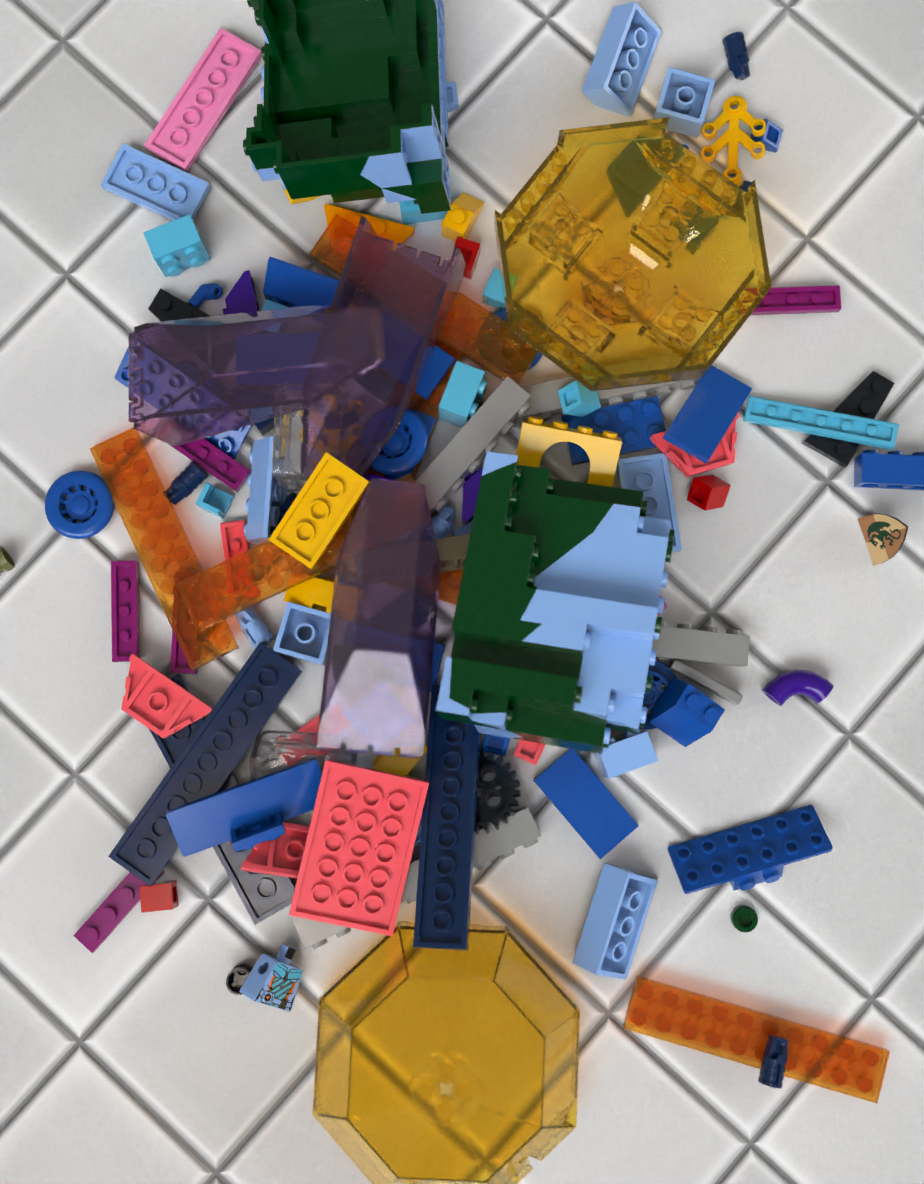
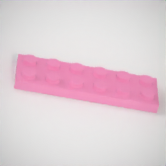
[144,27,262,173]

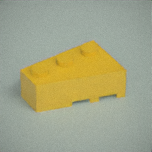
[283,570,367,623]

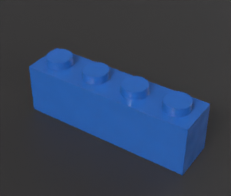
[854,450,924,491]

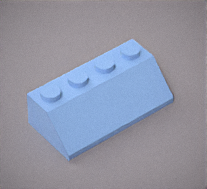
[582,1,662,117]
[244,436,290,545]
[572,863,658,979]

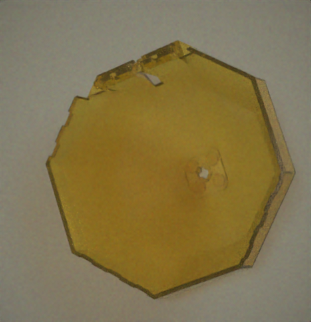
[313,921,580,1184]

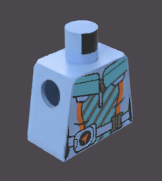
[239,943,302,1012]

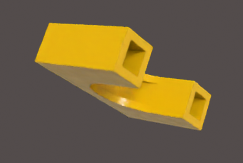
[516,416,622,487]

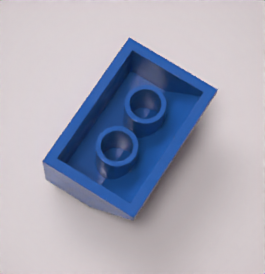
[263,257,345,325]

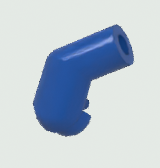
[188,283,223,309]

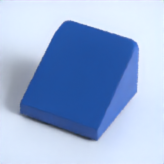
[750,118,783,152]
[481,734,510,757]

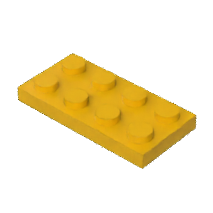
[268,452,371,569]

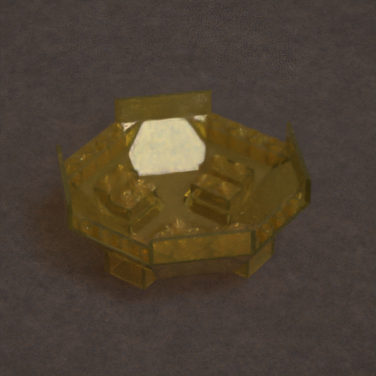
[494,117,772,391]

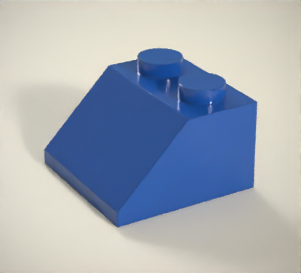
[647,678,725,747]

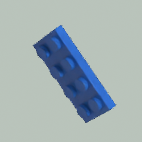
[561,396,666,466]

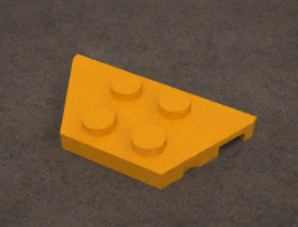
[324,204,415,270]

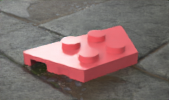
[650,412,739,478]
[121,653,213,738]
[240,822,309,879]

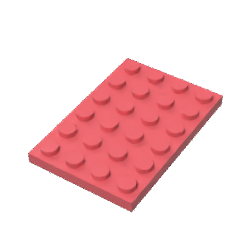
[289,759,429,936]

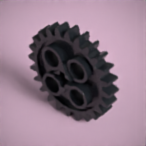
[475,750,521,835]

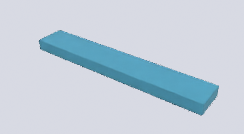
[743,396,899,450]

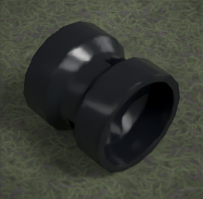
[226,964,253,995]

